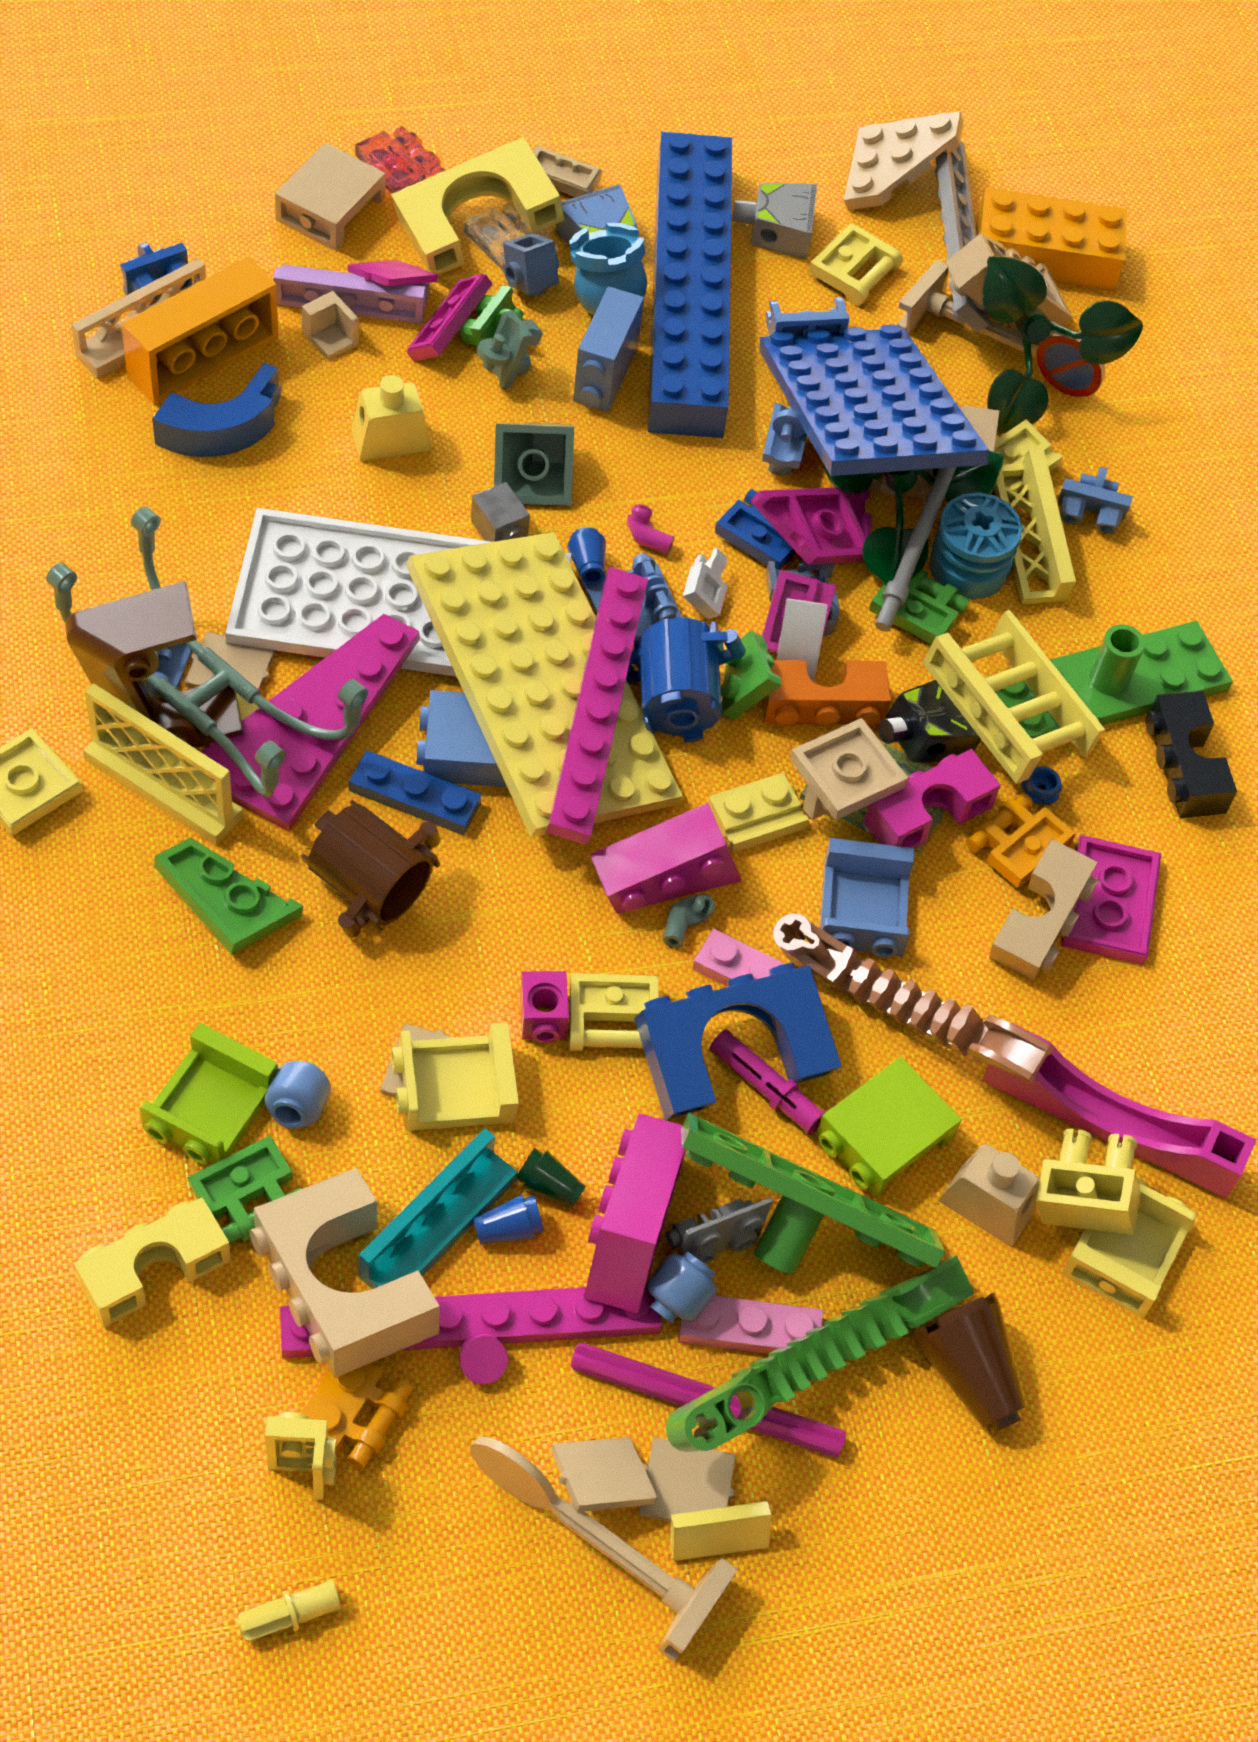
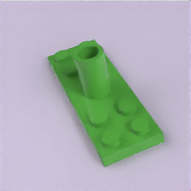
[985,620,1233,739]
[681,1113,945,1274]

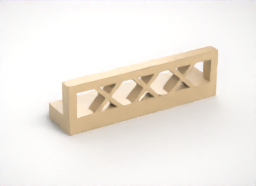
[71,258,206,379]

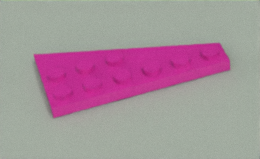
[201,614,420,831]

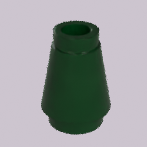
[515,1147,586,1209]

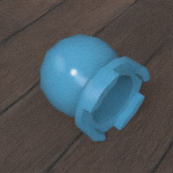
[569,223,647,315]

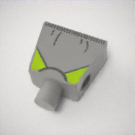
[732,183,817,259]

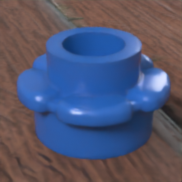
[1021,766,1062,805]

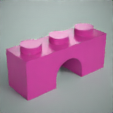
[863,749,1001,848]

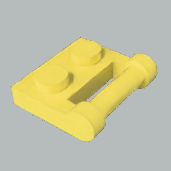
[809,223,903,306]
[569,973,659,1053]

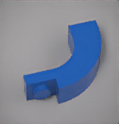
[152,363,282,457]

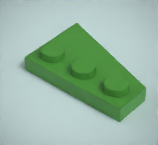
[154,838,303,955]

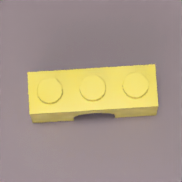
[74,1197,231,1328]

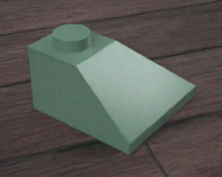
[494,422,574,506]

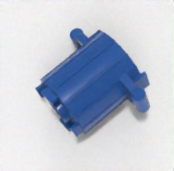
[626,617,746,743]

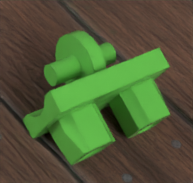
[459,285,524,348]

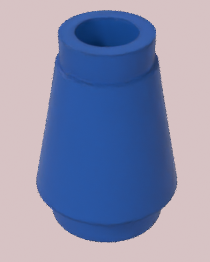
[567,527,606,585]
[473,1194,544,1245]

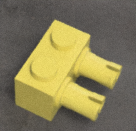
[1036,1129,1141,1235]

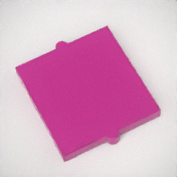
[348,260,438,287]

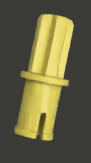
[238,1579,341,1642]

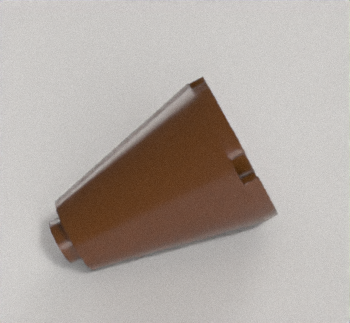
[911,1293,1026,1432]

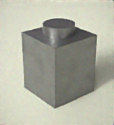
[471,482,530,542]

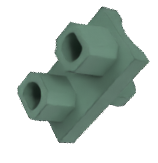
[477,310,543,389]

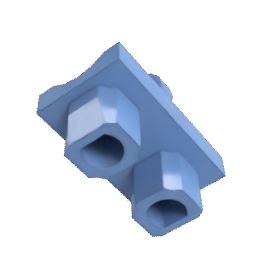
[762,403,807,476]
[1057,467,1133,534]

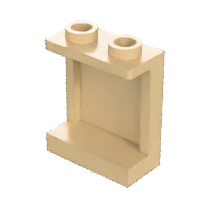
[274,143,385,251]

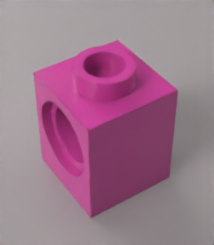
[520,971,569,1043]

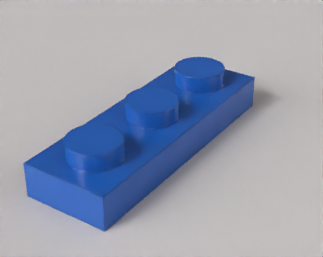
[349,750,482,835]

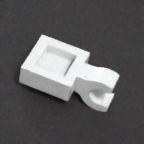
[683,548,728,620]

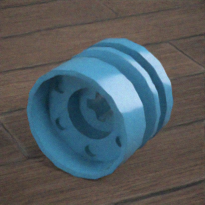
[929,493,1023,599]

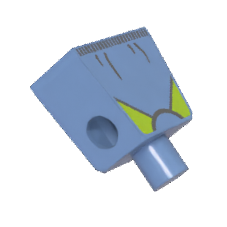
[555,184,637,246]

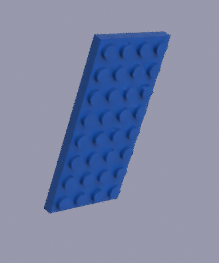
[759,324,989,476]

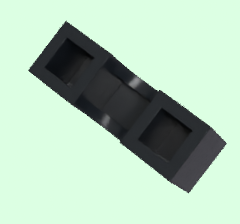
[1145,691,1237,818]

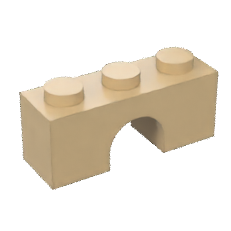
[989,839,1099,981]

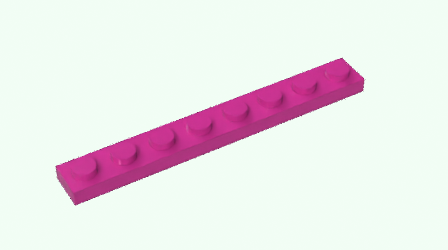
[546,567,648,845]
[280,1283,661,1358]

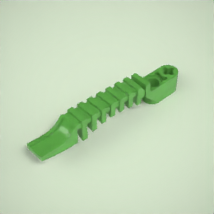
[666,1255,974,1452]

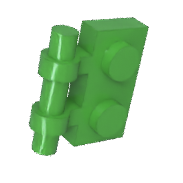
[869,570,970,645]
[187,1136,301,1245]

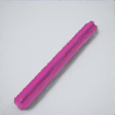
[571,1343,846,1457]

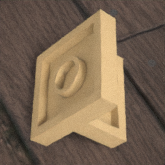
[790,718,908,820]

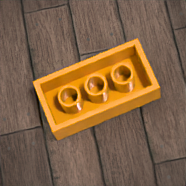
[976,187,1127,291]
[121,257,279,405]

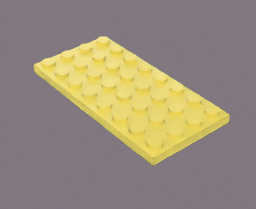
[406,532,683,838]

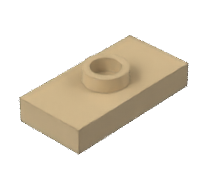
[533,145,602,197]

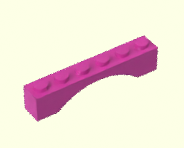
[982,1022,1257,1199]

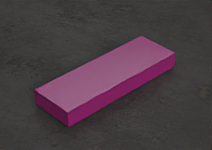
[406,274,493,362]

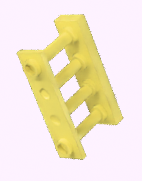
[922,610,1105,784]

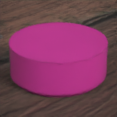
[459,1333,508,1384]

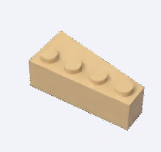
[946,233,1072,334]

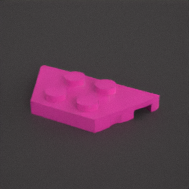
[751,488,872,565]

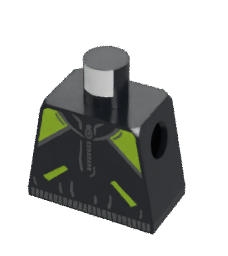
[879,680,981,763]

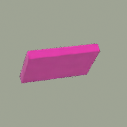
[1061,835,1162,965]

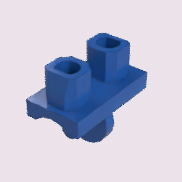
[120,242,192,301]

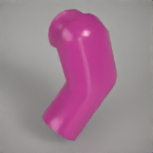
[627,504,675,555]

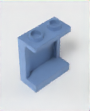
[819,838,914,958]

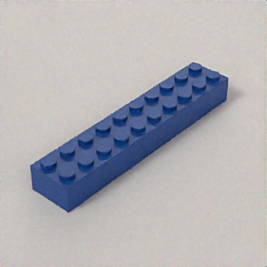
[648,131,732,438]

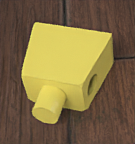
[351,375,432,461]

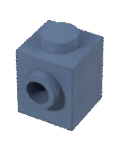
[503,233,559,296]

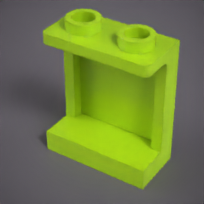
[140,1022,278,1164]
[817,1056,962,1198]

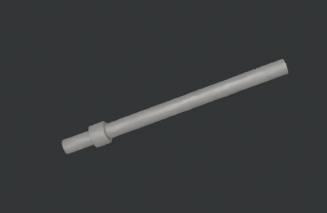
[875,467,957,632]

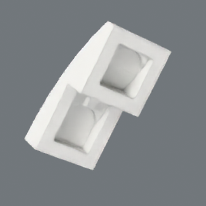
[776,598,828,682]

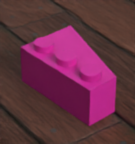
[590,803,742,914]

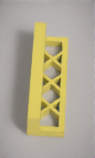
[994,448,1076,605]

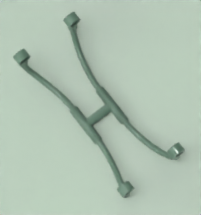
[46,506,369,797]

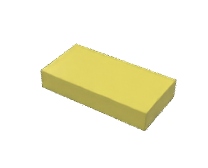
[670,1502,771,1561]

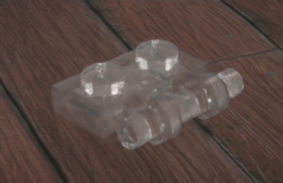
[464,202,558,271]

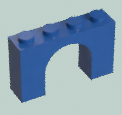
[635,963,842,1120]

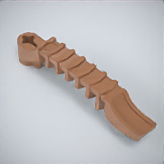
[773,914,1053,1084]

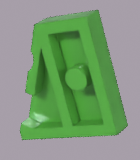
[721,631,782,720]

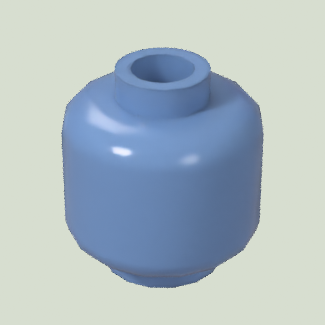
[265,1060,331,1129]
[647,1251,717,1324]

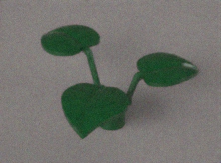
[982,256,1143,434]
[822,451,1004,586]

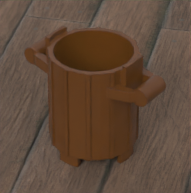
[301,799,441,938]

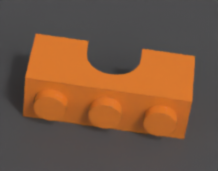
[762,660,891,726]

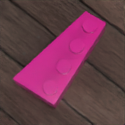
[584,1113,686,1314]

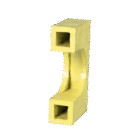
[391,137,564,276]

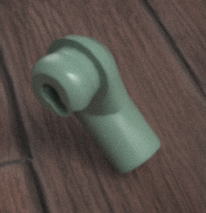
[663,894,715,948]

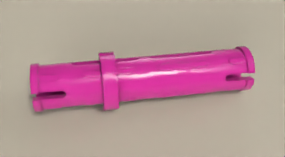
[709,1029,826,1135]

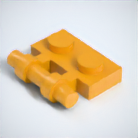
[966,793,1076,888]
[302,1363,413,1470]

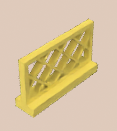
[83,683,244,846]

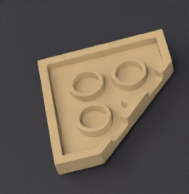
[844,111,964,210]

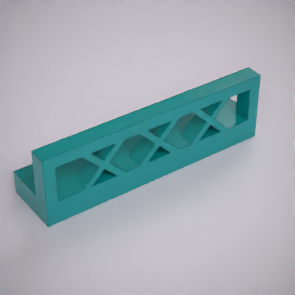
[358,1128,518,1289]

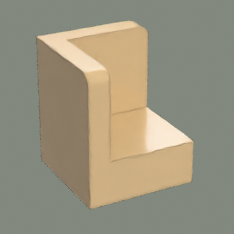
[302,291,359,360]

